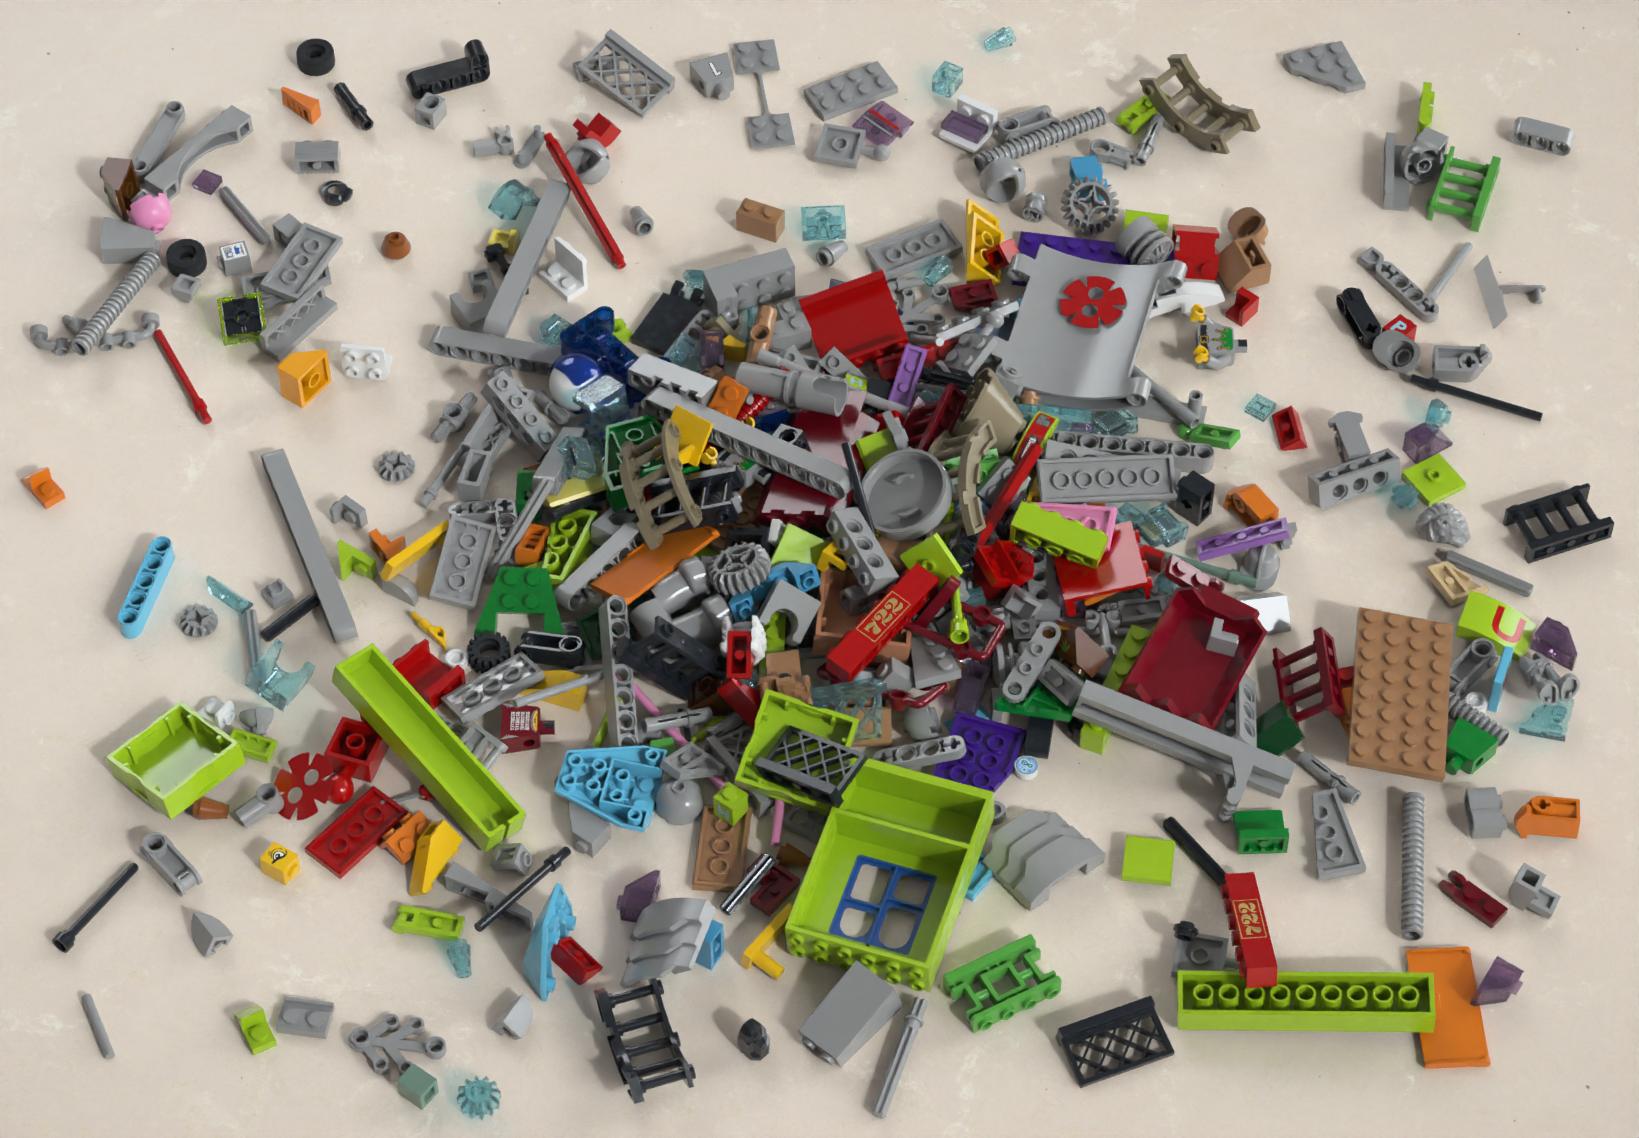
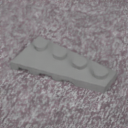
[1312,788,1366,882]

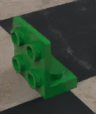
[1233,810,1289,855]

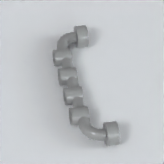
[30,312,160,356]

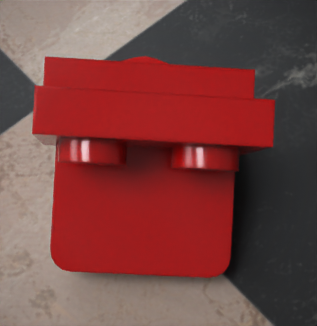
[972,540,1034,601]

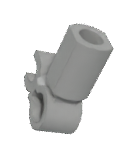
[473,125,514,158]

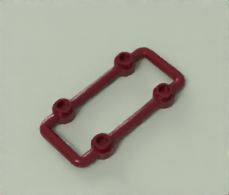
[876,575,1006,661]
[816,662,947,711]

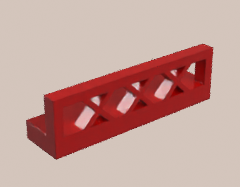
[871,337,960,381]

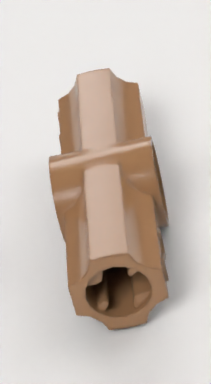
[745,305,777,366]

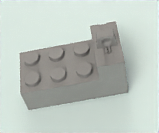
[702,248,795,326]

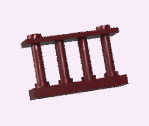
[902,383,968,452]
[1272,627,1346,726]

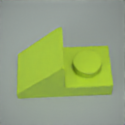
[337,539,378,581]
[234,1004,277,1055]

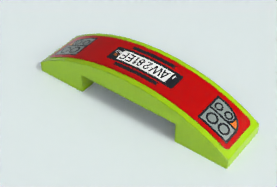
[1011,411,1060,484]

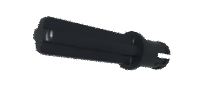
[919,366,975,390]

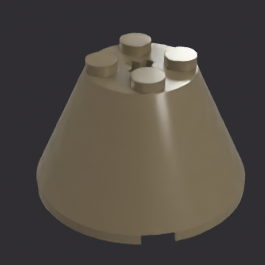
[950,367,1027,455]

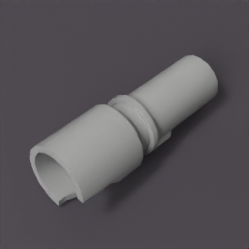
[735,362,848,417]

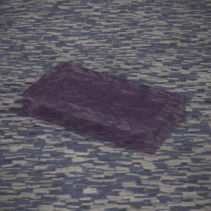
[941,110,989,144]

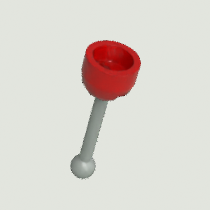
[380,784,436,804]

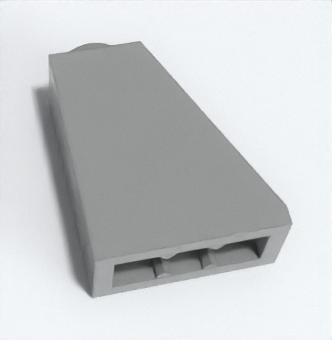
[101,217,161,264]

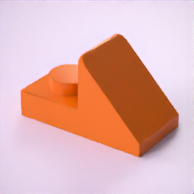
[21,467,65,509]
[368,528,406,565]

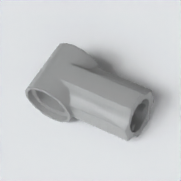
[234,783,284,829]

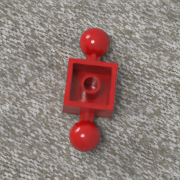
[324,714,389,804]

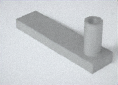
[1114,390,1207,428]

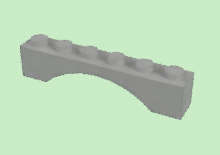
[144,105,253,201]

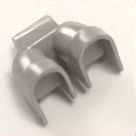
[630,556,733,650]

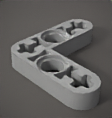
[448,498,520,547]

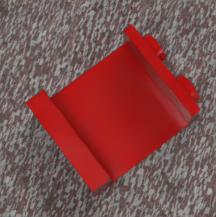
[392,638,466,710]

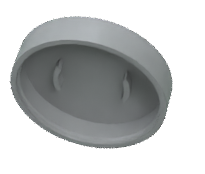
[862,449,953,541]

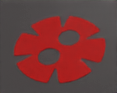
[1060,276,1126,328]
[274,752,334,821]

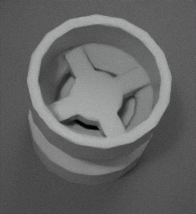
[1022,192,1047,223]

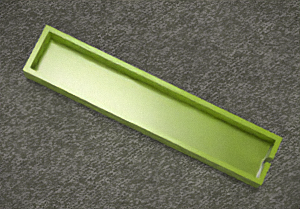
[331,643,527,853]

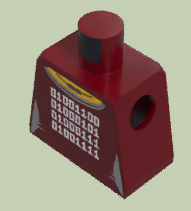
[500,703,555,754]

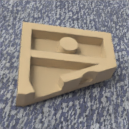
[1425,561,1489,606]

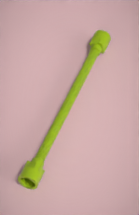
[941,503,969,644]

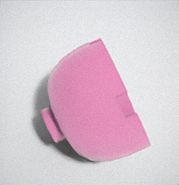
[126,193,172,234]

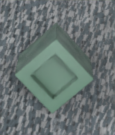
[397,1064,439,1110]

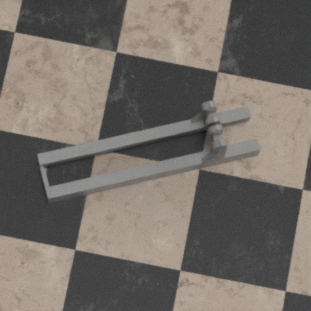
[1072,679,1296,823]

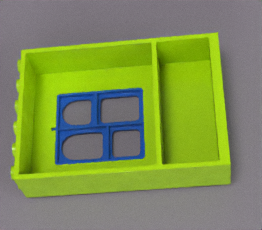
[785,758,994,992]

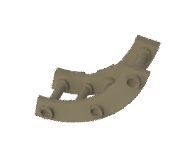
[1139,54,1261,154]
[619,418,703,551]
[925,419,997,539]

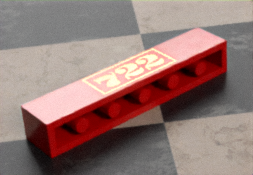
[825,563,939,685]
[1220,872,1278,988]

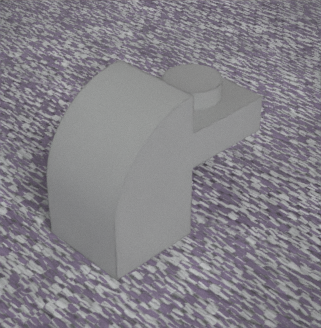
[1508,863,1561,919]

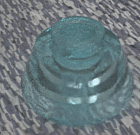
[683,269,703,292]
[1425,398,1452,429]
[1153,570,1182,595]

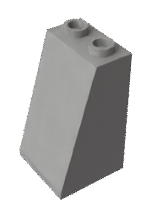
[798,960,903,1067]

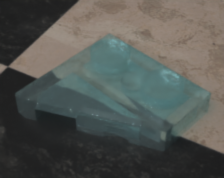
[1519,697,1574,742]

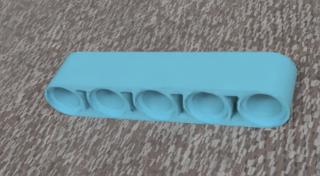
[118,536,175,639]

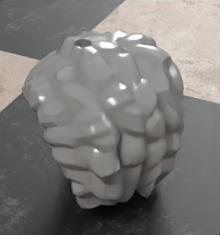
[1415,502,1471,548]

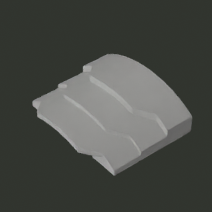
[982,810,1105,911]
[620,898,716,987]

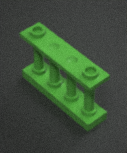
[1425,146,1501,232]

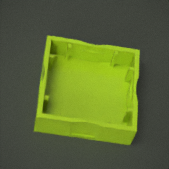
[735,689,859,816]
[106,701,246,820]

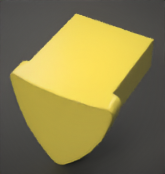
[488,229,520,255]

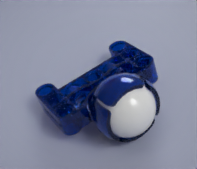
[548,306,672,415]

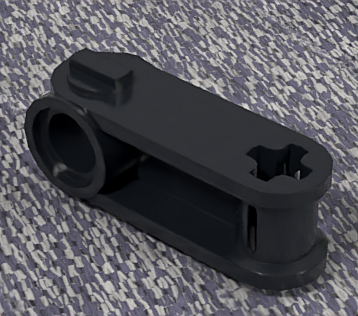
[1336,287,1381,350]
[514,631,586,669]

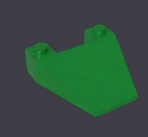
[604,414,700,511]

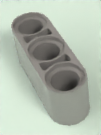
[1510,117,1575,156]

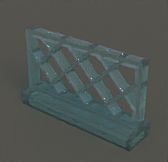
[810,678,887,742]

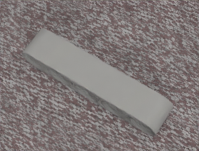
[532,427,589,496]
[555,522,645,612]

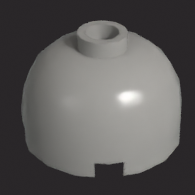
[1399,140,1444,184]
[900,694,942,742]
[656,777,704,826]

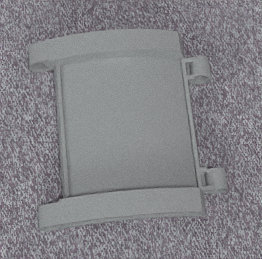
[983,244,1188,411]

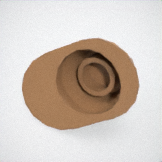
[1228,207,1268,245]

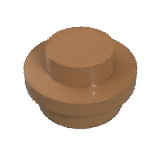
[1018,391,1041,406]

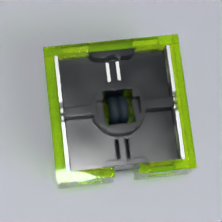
[217,292,269,346]

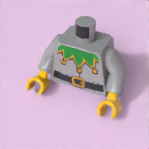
[1190,304,1247,371]
[701,417,772,488]

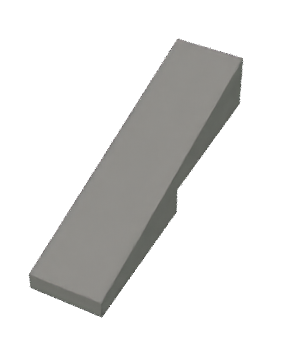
[445,861,533,931]

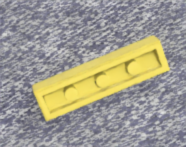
[543,468,605,507]

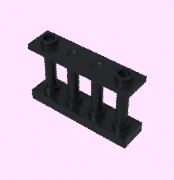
[648,465,744,535]
[1503,483,1614,564]
[616,615,726,701]

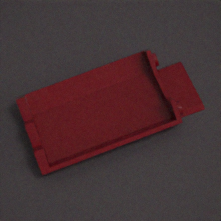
[751,391,880,536]
[1117,584,1267,730]

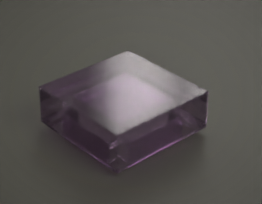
[192,169,223,195]

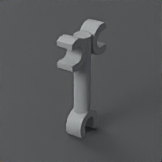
[1085,610,1120,660]

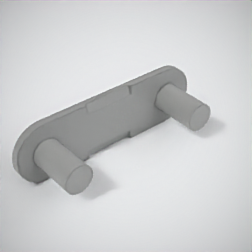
[514,125,545,169]
[1499,285,1546,304]

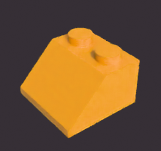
[277,349,332,408]

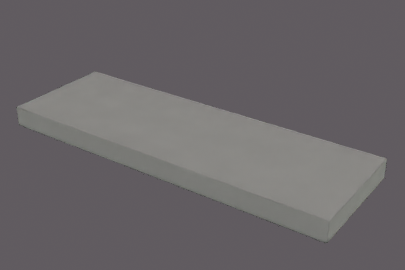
[1036,453,1178,504]

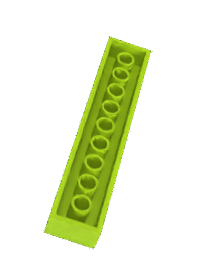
[1177,970,1436,1033]

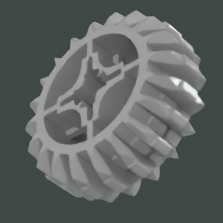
[1061,176,1119,235]
[707,542,772,596]

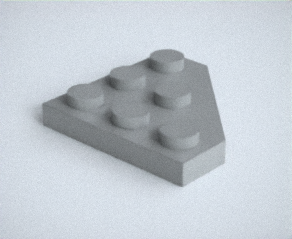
[1283,41,1366,94]

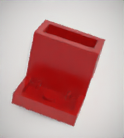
[1171,224,1219,280]

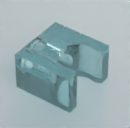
[572,374,631,443]
[244,639,315,712]

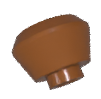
[381,232,411,260]

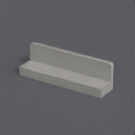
[1383,132,1410,211]

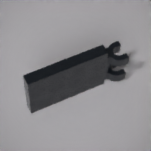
[631,280,704,356]

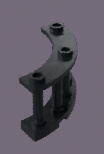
[594,978,696,1104]

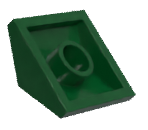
[575,605,634,661]
[1256,700,1305,757]

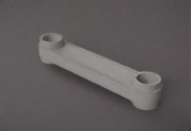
[133,101,186,184]

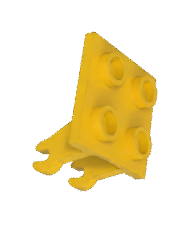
[654,405,714,467]

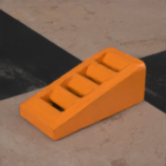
[281,87,321,124]
[515,523,551,566]

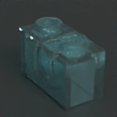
[801,205,846,241]

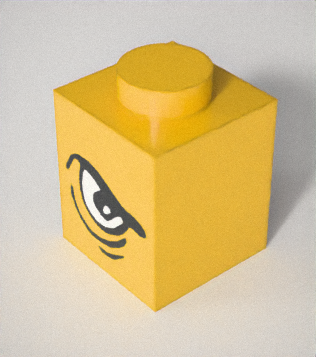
[259,842,300,885]

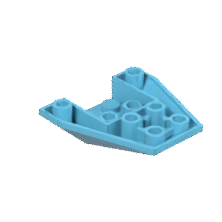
[554,745,667,832]
[523,883,576,1002]

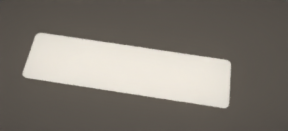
[1474,255,1508,329]

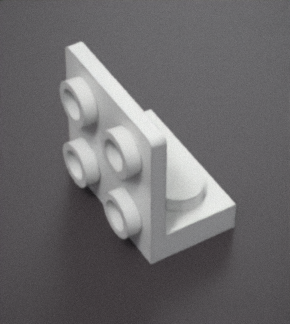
[939,94,998,153]
[539,236,588,302]
[340,343,393,381]

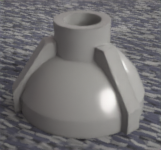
[239,707,274,736]

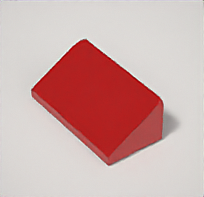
[1272,405,1308,451]
[550,936,603,986]

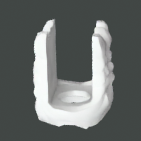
[719,615,767,666]

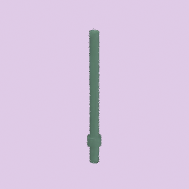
[1137,543,1258,588]

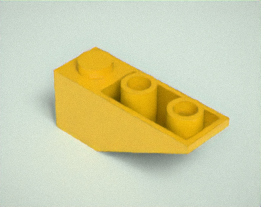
[409,819,463,897]

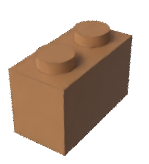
[736,198,785,243]

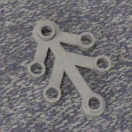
[893,284,949,335]
[348,1014,447,1076]

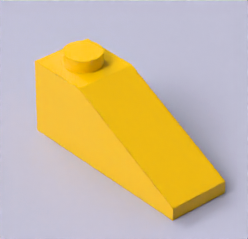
[519,670,588,712]

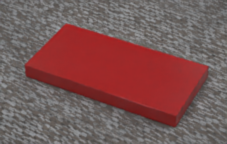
[305,785,409,879]

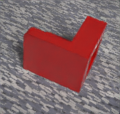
[1225,287,1259,327]

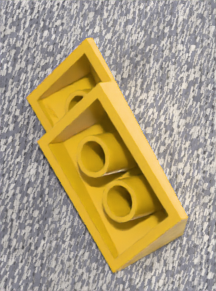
[965,198,1004,286]

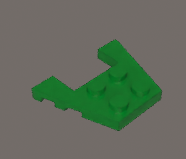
[474,567,565,637]
[994,658,1085,722]

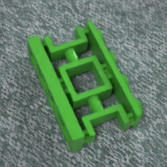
[943,934,1062,1033]

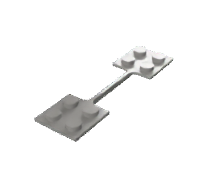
[733,39,795,150]

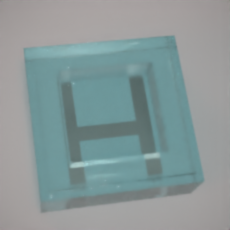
[1245,393,1276,422]

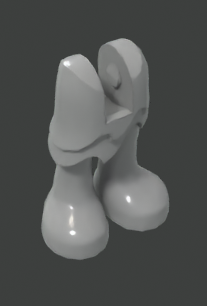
[1518,652,1580,706]

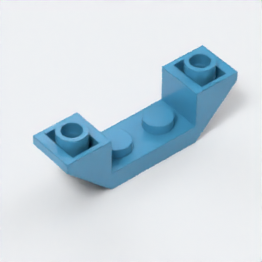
[728,562,821,623]

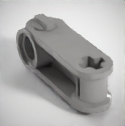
[995,105,1060,145]
[1449,638,1498,697]
[139,832,202,897]

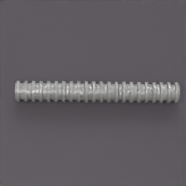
[974,106,1107,173]
[71,252,161,356]
[1448,691,1509,748]
[1401,792,1425,941]

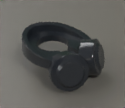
[322,180,353,206]

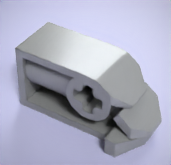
[1432,344,1492,383]
[1328,411,1371,463]

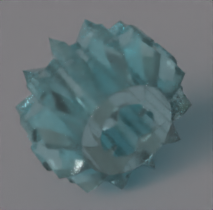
[457,1075,501,1120]

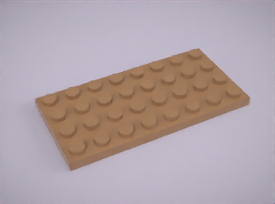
[1347,607,1453,783]

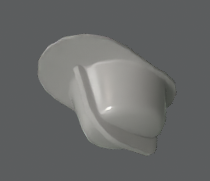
[1372,330,1421,373]
[1240,544,1280,591]

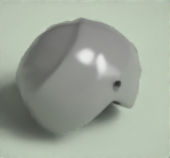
[565,138,610,185]
[980,157,1026,203]

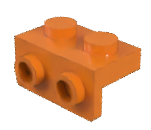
[706,376,750,419]
[379,810,431,865]

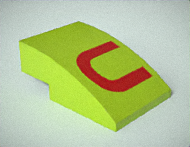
[1456,590,1536,661]

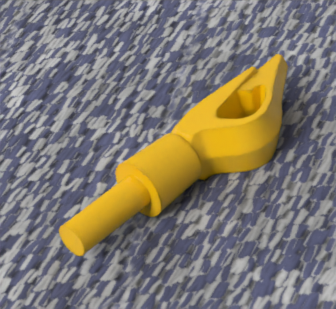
[410,611,447,651]

